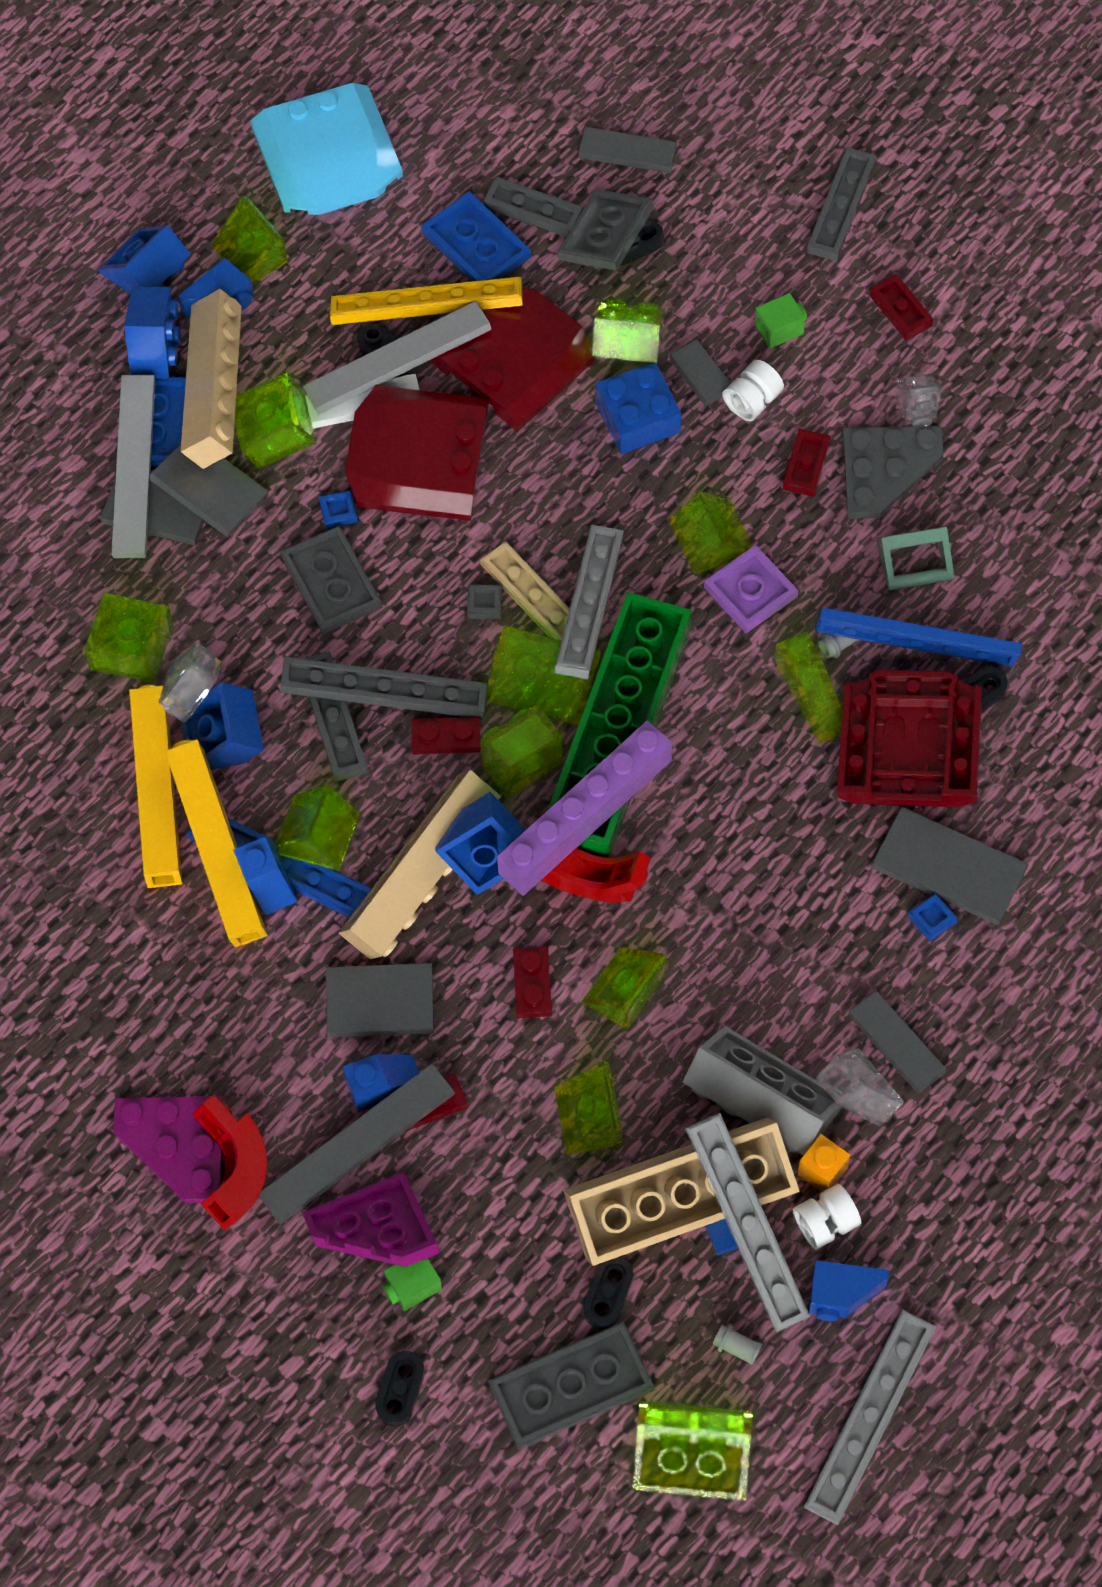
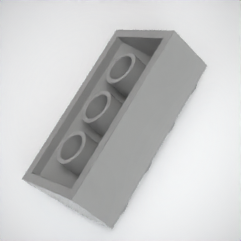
[683,1026,847,1156]

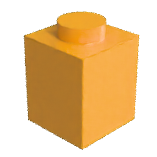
[797,1134,851,1192]

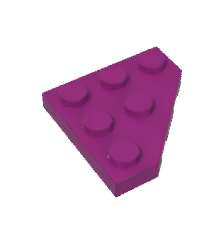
[114,1096,224,1204]
[302,1172,440,1267]

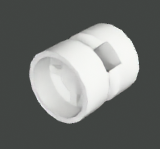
[723,360,784,421]
[793,1183,862,1250]

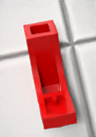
[541,848,651,903]
[192,1095,267,1231]

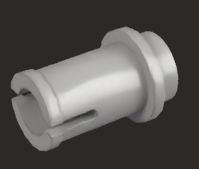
[818,634,859,659]
[712,1325,763,1365]

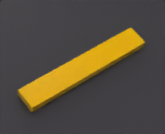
[330,277,523,325]

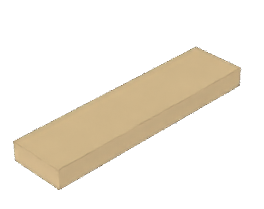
[480,541,570,648]

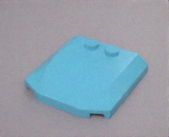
[250,83,403,215]

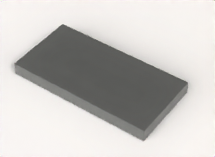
[872,807,1029,926]
[488,1321,655,1451]

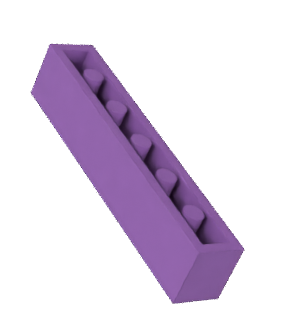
[497,721,672,896]

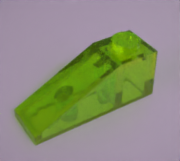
[774,631,842,744]

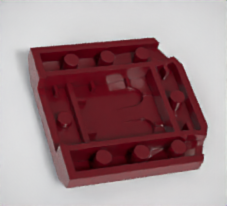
[429,287,595,432]
[345,385,489,521]
[837,670,982,807]

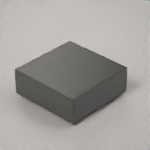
[467,585,502,619]

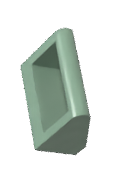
[876,527,954,591]

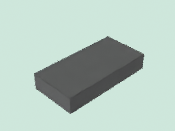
[670,339,731,406]

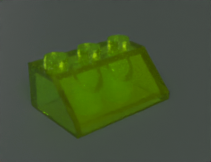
[485,625,602,726]
[632,1401,753,1501]

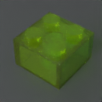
[592,299,665,363]
[235,373,316,469]
[84,593,174,683]
[480,704,562,799]

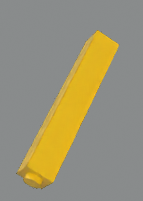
[129,684,182,888]
[165,739,268,948]

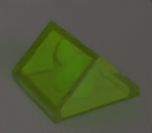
[211,196,287,285]
[669,492,753,575]
[275,784,360,871]
[581,947,667,1031]
[554,1061,622,1155]

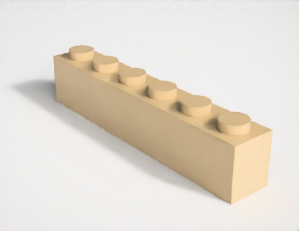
[181,289,242,469]
[339,770,501,960]

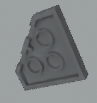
[843,426,943,519]

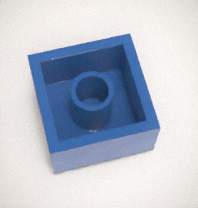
[124,287,181,379]
[595,362,681,454]

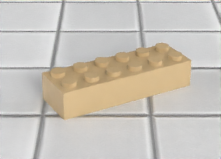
[563,1117,800,1266]

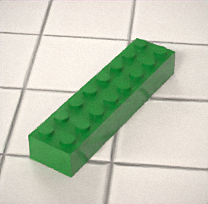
[548,592,692,858]

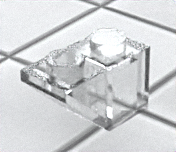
[896,374,942,427]
[158,642,222,723]
[816,1048,904,1127]

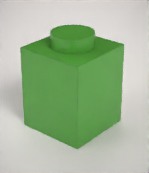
[755,293,807,349]
[382,1258,442,1311]

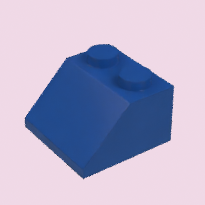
[98,225,191,294]
[179,682,264,770]
[435,792,526,895]

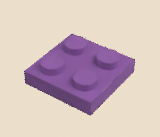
[704,545,798,633]

